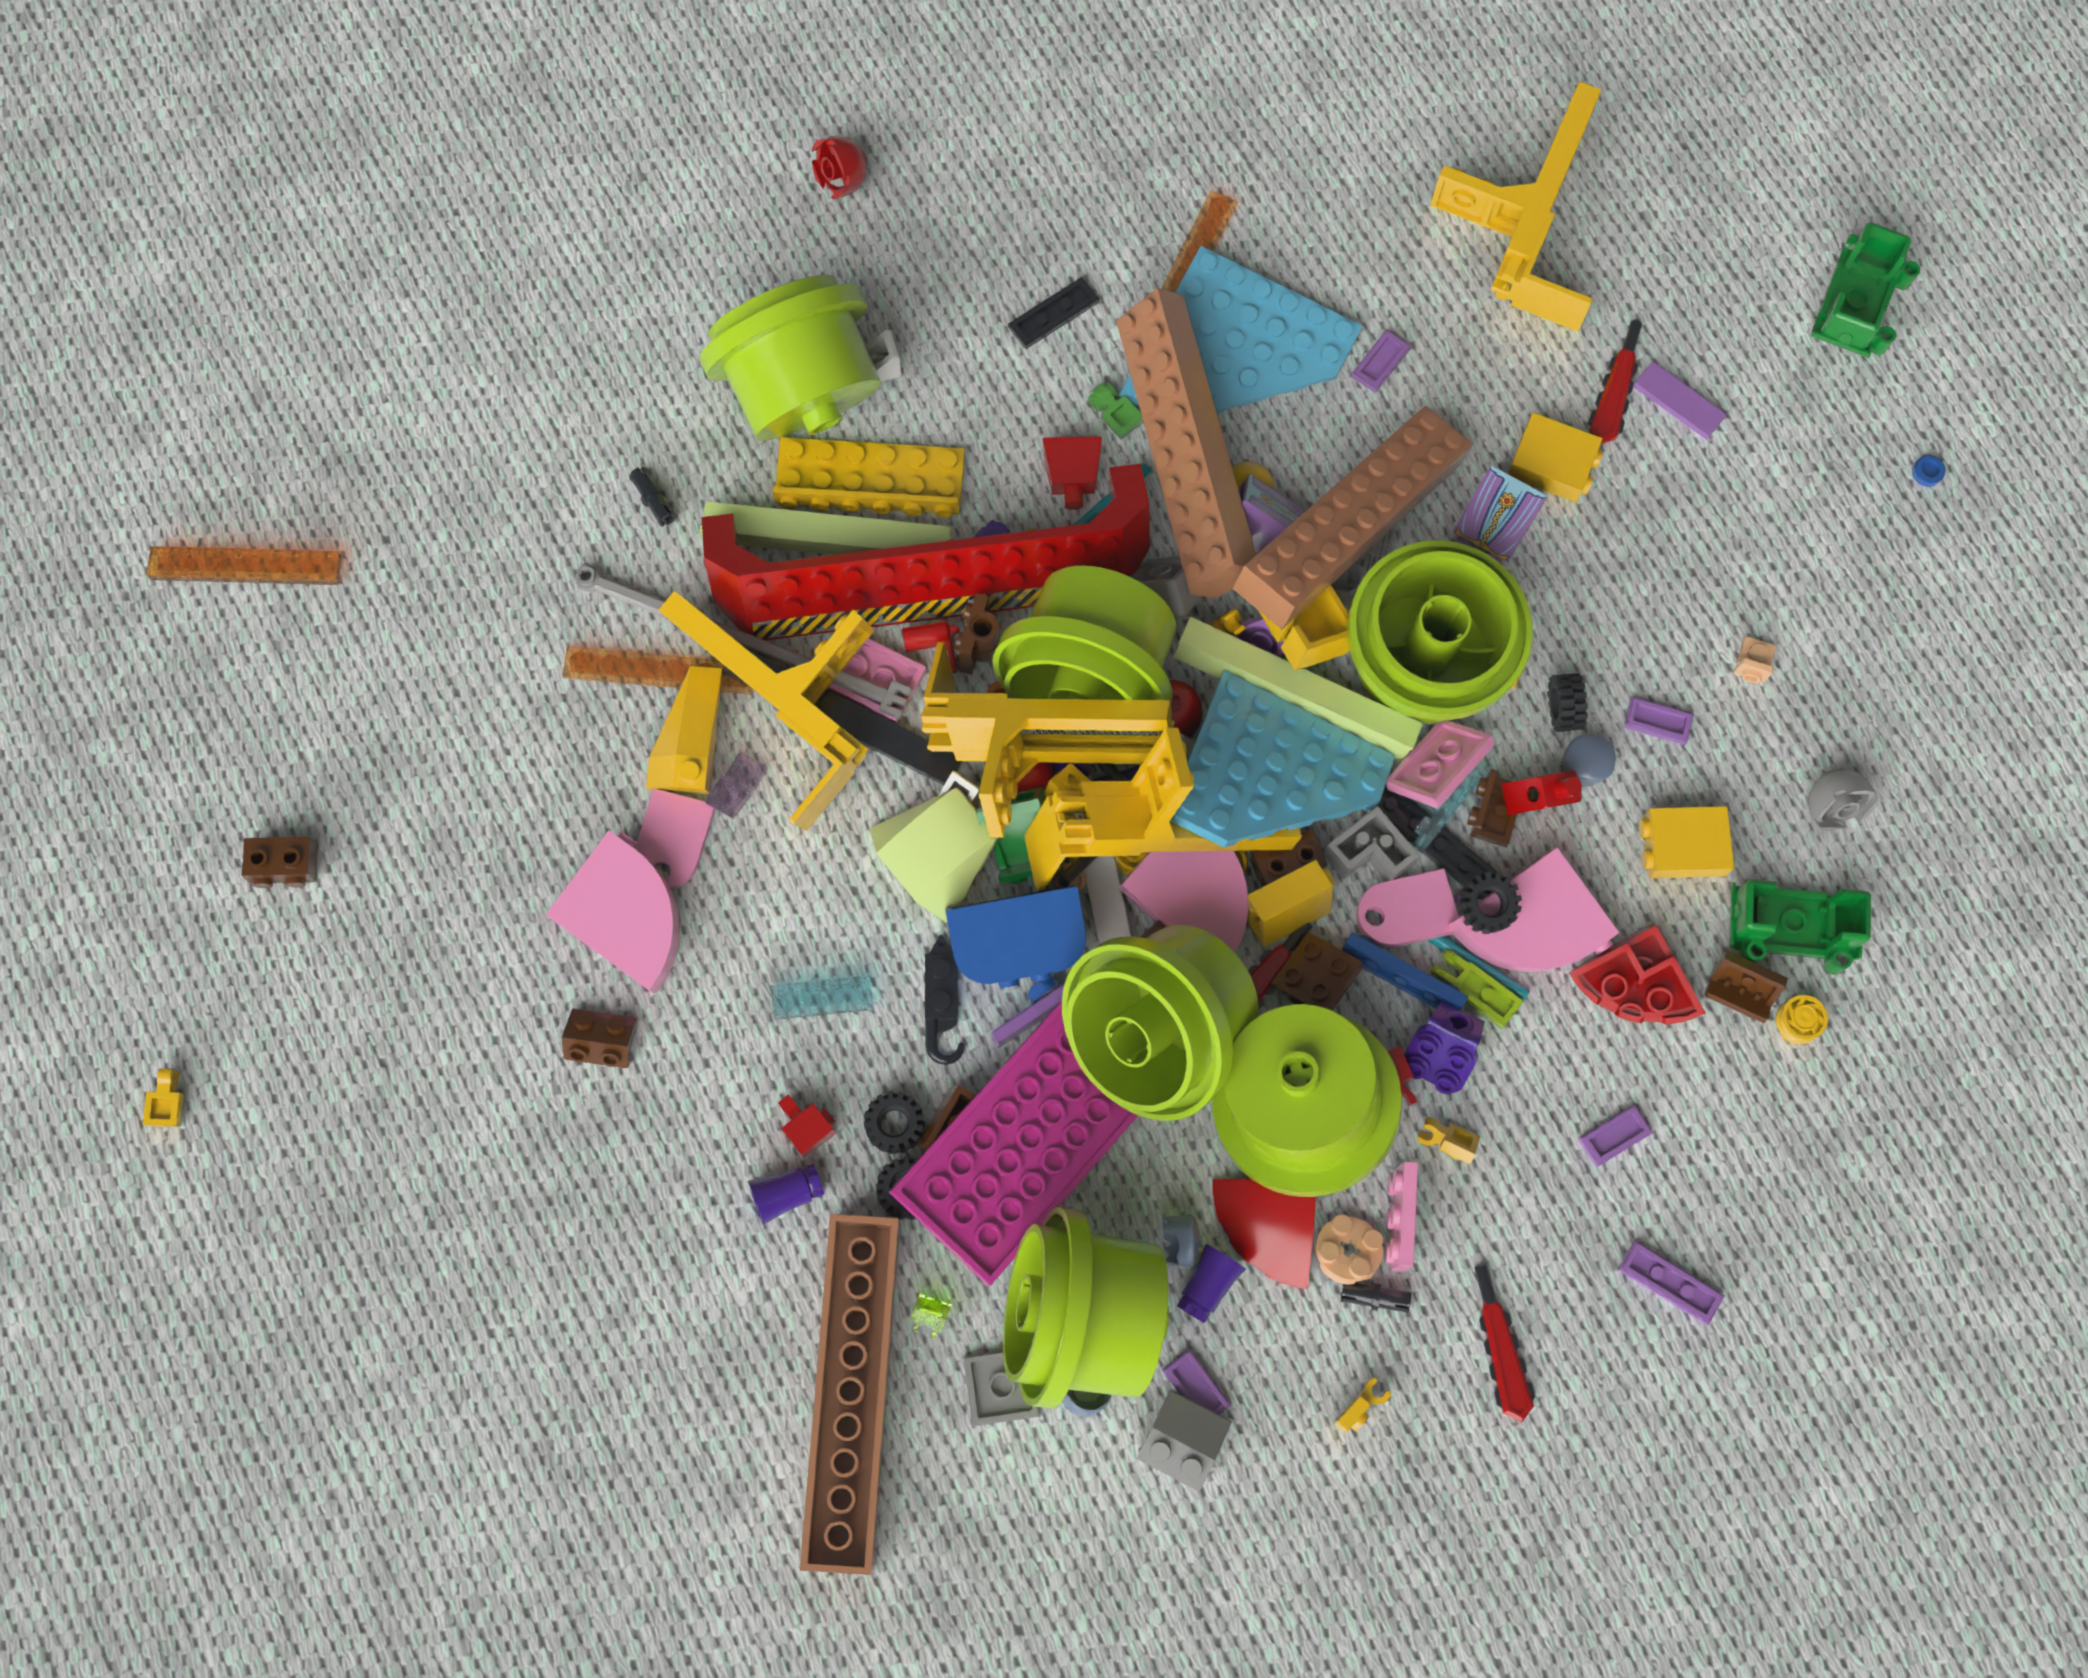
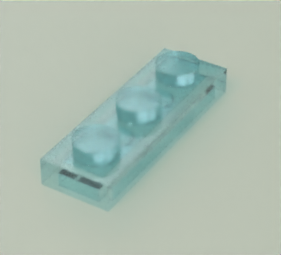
[1412,768,1484,853]
[771,975,873,1020]

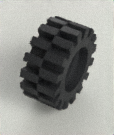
[1547,673,1588,732]
[1457,872,1522,934]
[864,1091,925,1155]
[876,1157,918,1220]

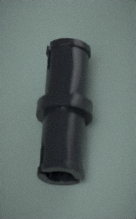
[629,467,677,527]
[1341,1283,1412,1314]

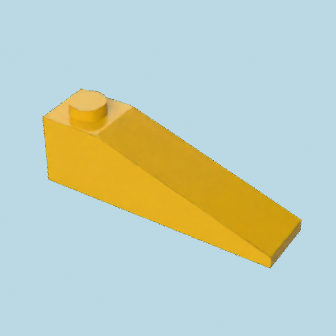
[646,666,723,794]

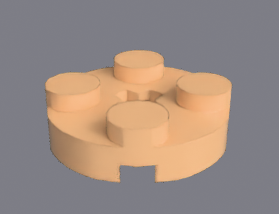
[1314,1214,1384,1285]

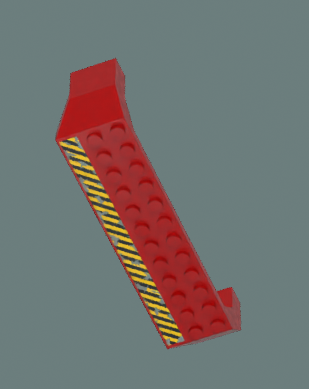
[701,464,1150,641]

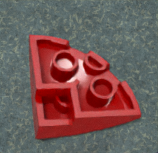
[1569,922,1706,1025]
[1212,1179,1316,1289]

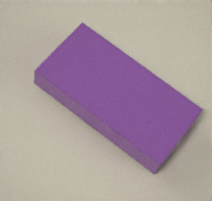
[1351,329,1411,393]
[1623,696,1694,745]
[1578,1104,1653,1168]
[1162,1349,1231,1415]

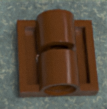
[954,593,999,675]
[1271,932,1364,1011]

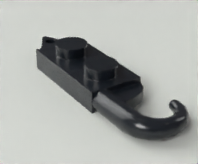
[925,935,965,1065]

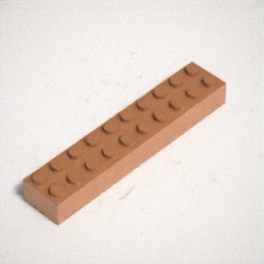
[1116,288,1256,599]
[1233,406,1473,630]
[800,1214,900,1575]

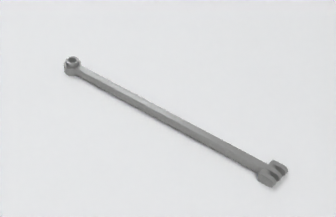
[575,565,913,719]

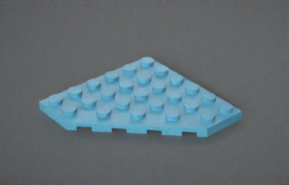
[1118,246,1363,413]
[1170,670,1395,848]

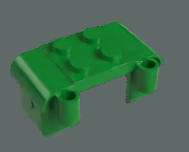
[1810,222,1920,358]
[1729,879,1871,975]

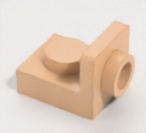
[1734,636,1776,683]

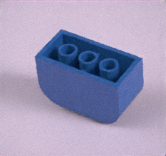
[945,885,1086,988]

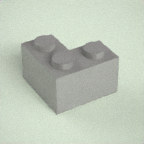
[1323,806,1420,881]

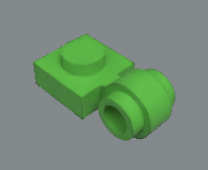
[1088,382,1143,440]

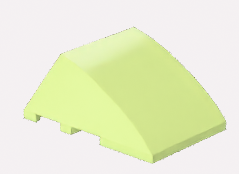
[870,787,998,923]

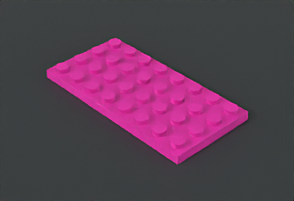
[889,1000,1138,1286]

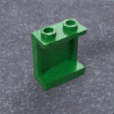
[976,787,1066,884]

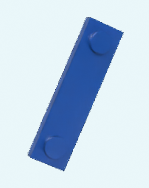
[1342,932,1468,1009]

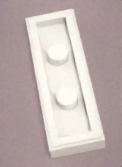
[1084,856,1131,944]

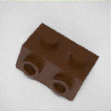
[1467,769,1517,847]
[1704,950,1788,1023]
[562,1008,637,1068]

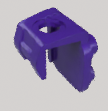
[1404,1001,1485,1095]

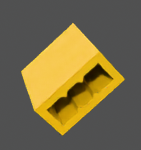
[1508,412,1604,502]
[1639,806,1734,878]
[1247,860,1335,948]

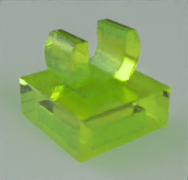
[910,1294,952,1339]

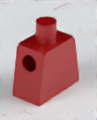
[1043,436,1102,510]
[1502,770,1582,815]

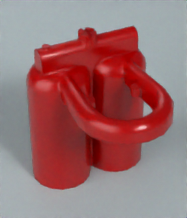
[902,621,960,675]

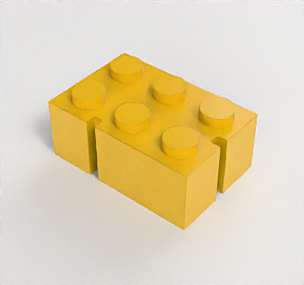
[1258,585,1349,671]

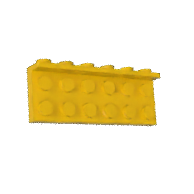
[773,437,965,518]

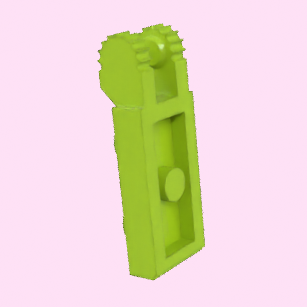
[1430,950,1523,1029]

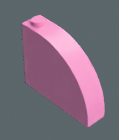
[1118,823,1248,952]
[546,830,680,994]
[1448,847,1619,972]

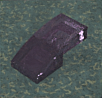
[705,752,768,819]

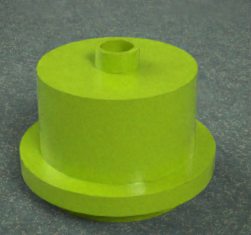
[699,275,881,441]
[1347,540,1533,724]
[992,566,1176,736]
[1062,925,1259,1121]
[1212,1004,1402,1197]
[1003,1207,1169,1409]

